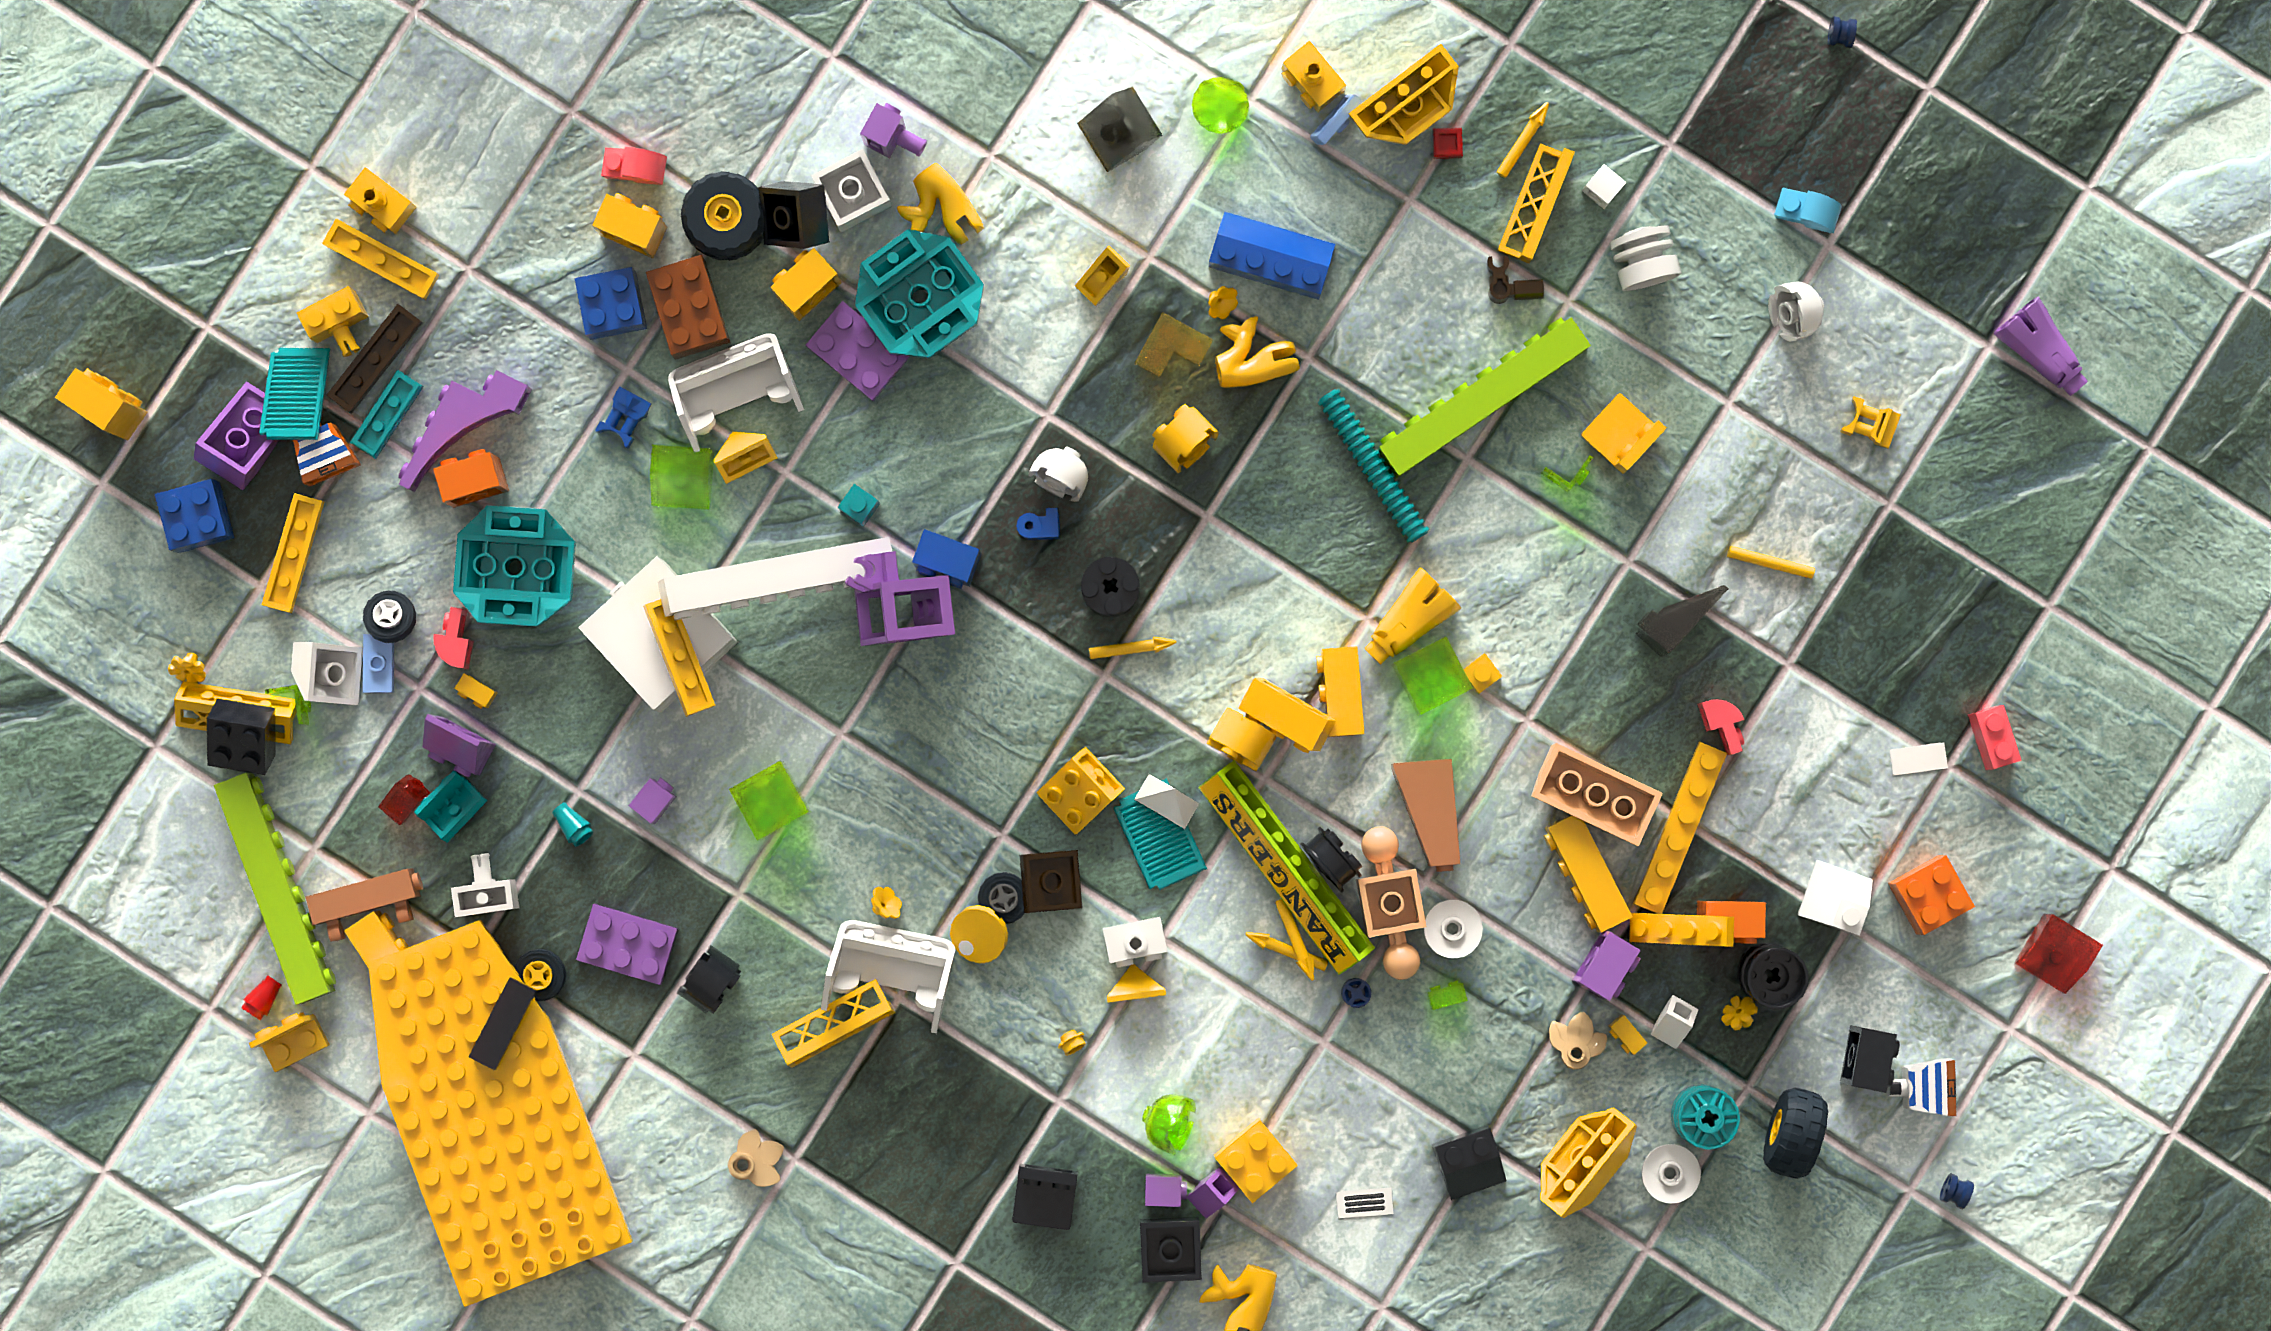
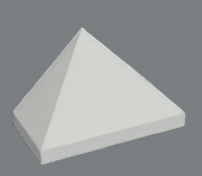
[1134,775,1199,829]

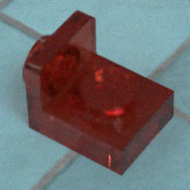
[378,774,430,826]

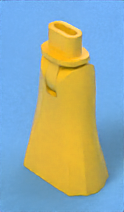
[1364,567,1461,665]

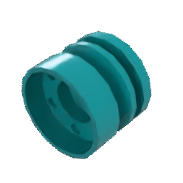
[1671,1084,1740,1150]

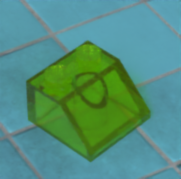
[650,444,714,510]

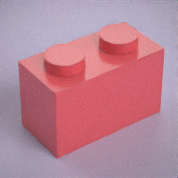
[1968,705,2022,770]

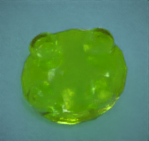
[1192,77,1249,134]

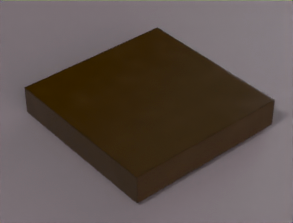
[1019,850,1082,913]

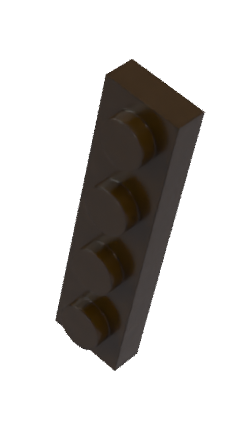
[327,304,423,414]

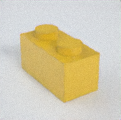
[454,673,498,709]
[1608,1014,1648,1055]

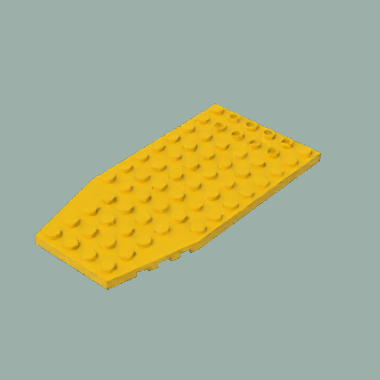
[368,920,633,1307]

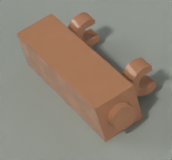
[305,868,423,942]

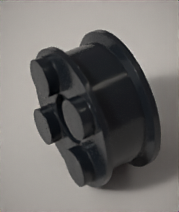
[1300,827,1363,893]

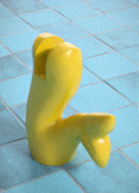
[897,163,984,245]
[1215,316,1300,388]
[1199,1264,1277,1331]

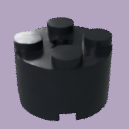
[1081,557,1140,617]
[677,945,741,1014]

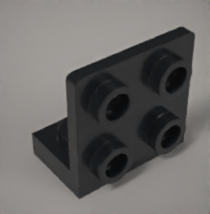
[1012,1163,1078,1230]

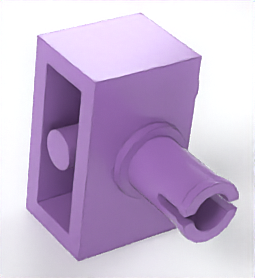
[860,103,927,159]

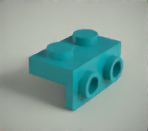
[414,770,488,843]

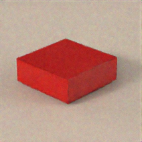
[1432,128,1463,159]

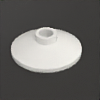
[1424,900,1483,958]
[1642,1144,1701,1203]

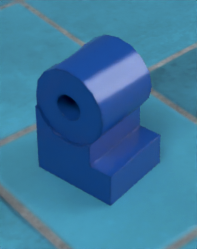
[1016,508,1060,540]

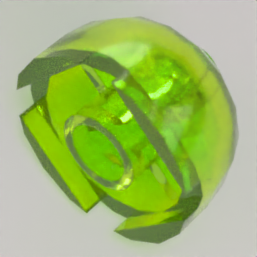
[1142,1094,1196,1155]

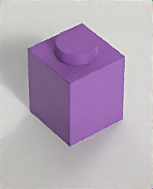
[628,777,677,824]
[1187,1167,1240,1218]
[1145,1174,1187,1207]

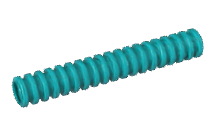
[1318,389,1429,543]

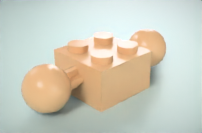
[1356,827,1427,980]

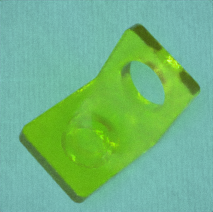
[1541,455,1593,492]
[265,685,311,725]

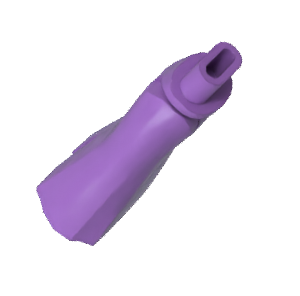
[1994,296,2088,396]

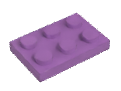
[805,301,910,401]
[576,904,679,985]

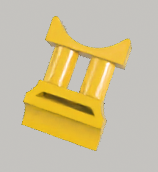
[1840,396,1901,449]

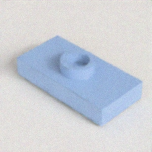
[1310,94,1362,145]
[363,634,394,693]

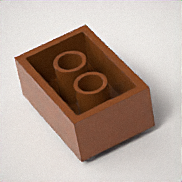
[646,255,731,360]

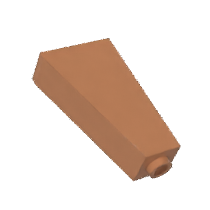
[1391,759,1460,872]

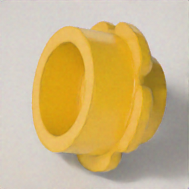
[1058,1030,1086,1056]

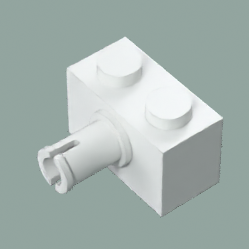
[451,853,519,917]
[1103,917,1167,968]

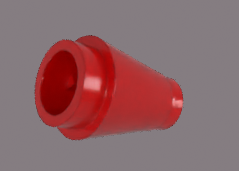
[241,975,282,1021]

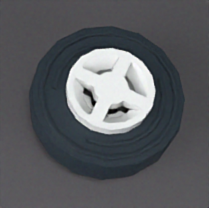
[363,591,416,643]

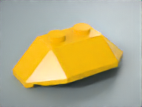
[1348,44,1459,145]
[1540,1107,1637,1218]

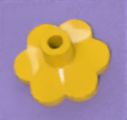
[1208,286,1238,319]
[871,886,902,919]

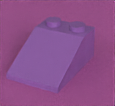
[194,381,279,490]
[422,714,496,777]

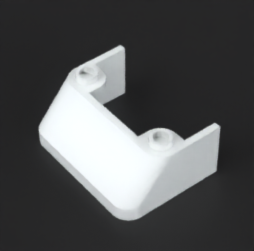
[668,334,804,452]
[821,920,955,1034]

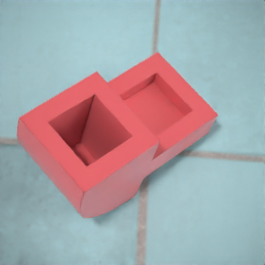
[601,147,667,185]
[433,607,474,670]
[1697,699,1744,755]

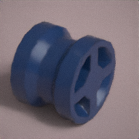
[1827,16,1857,48]
[1341,978,1371,1008]
[1940,1173,1974,1210]

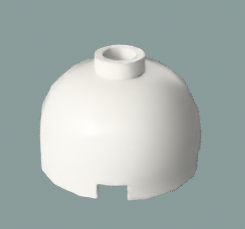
[1768,282,1824,342]
[1028,447,1088,502]

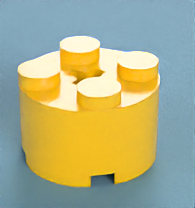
[1152,404,1219,473]
[1206,708,1277,772]

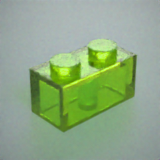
[1426,980,1468,1010]

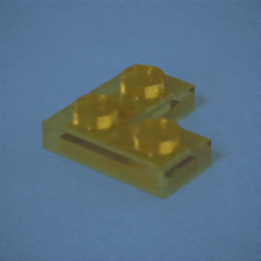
[1135,312,1213,378]

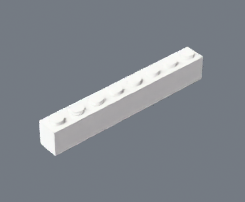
[657,537,892,620]

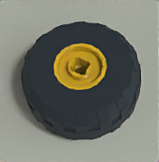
[681,171,765,261]
[1763,1087,1828,1179]

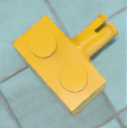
[1281,41,1346,112]
[344,167,416,234]
[297,286,369,357]

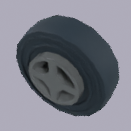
[977,872,1025,924]

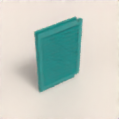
[259,348,331,440]
[1113,778,1207,890]

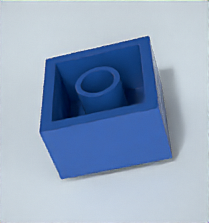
[574,267,647,340]
[155,479,235,553]
[912,529,982,589]

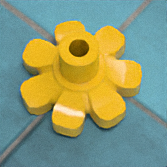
[168,652,206,683]
[1721,996,1758,1030]

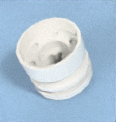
[1609,225,1682,291]

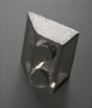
[1077,86,1163,172]

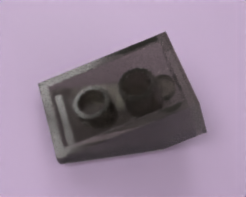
[1635,585,1729,657]

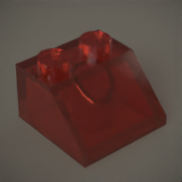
[2014,913,2103,994]

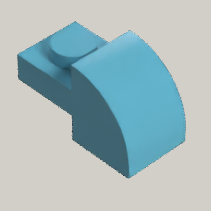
[1774,188,1842,234]

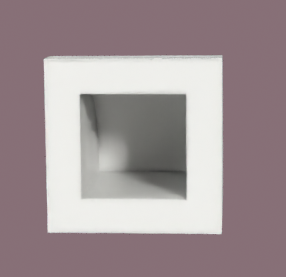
[1582,164,1626,209]
[1651,995,1698,1049]

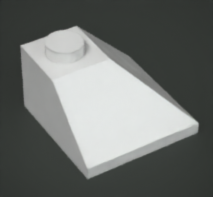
[291,642,363,705]
[1798,860,1873,936]

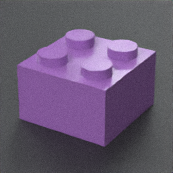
[1572,931,1641,1001]

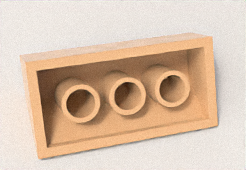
[1531,743,1663,847]

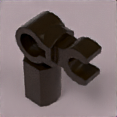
[1487,256,1544,304]

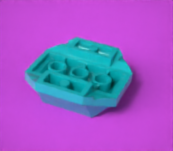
[855,229,984,359]
[453,505,576,627]

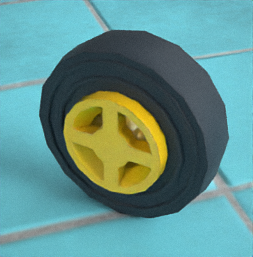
[514,949,566,1002]

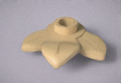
[1549,1012,1607,1070]
[728,1129,784,1187]

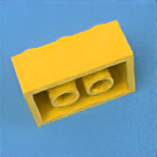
[55,368,148,441]

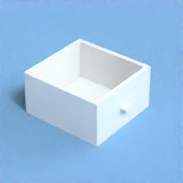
[578,556,738,712]

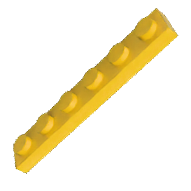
[1633,742,1727,914]

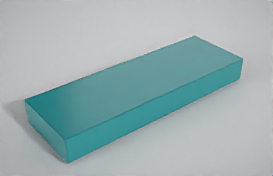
[350,370,424,459]

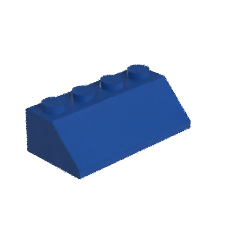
[1208,212,1335,300]

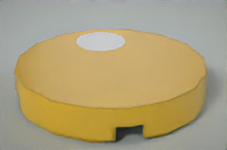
[950,905,1008,964]

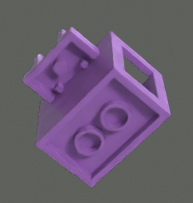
[845,551,955,646]

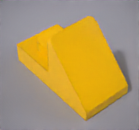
[1075,246,1130,306]

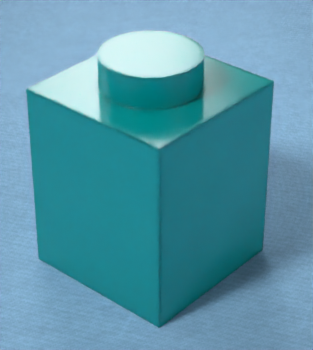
[838,484,880,527]

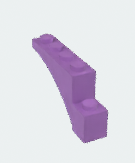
[398,370,532,492]

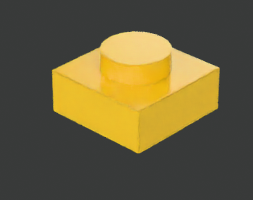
[1461,653,1502,694]

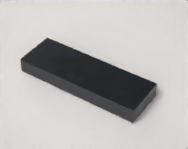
[468,977,537,1070]

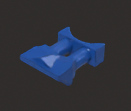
[595,386,651,449]

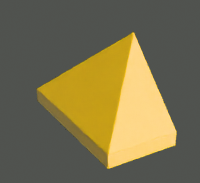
[713,431,778,484]
[1107,964,1166,1002]

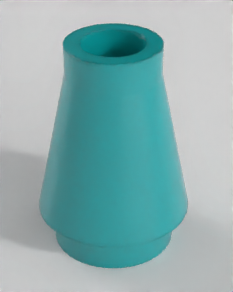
[552,803,594,847]

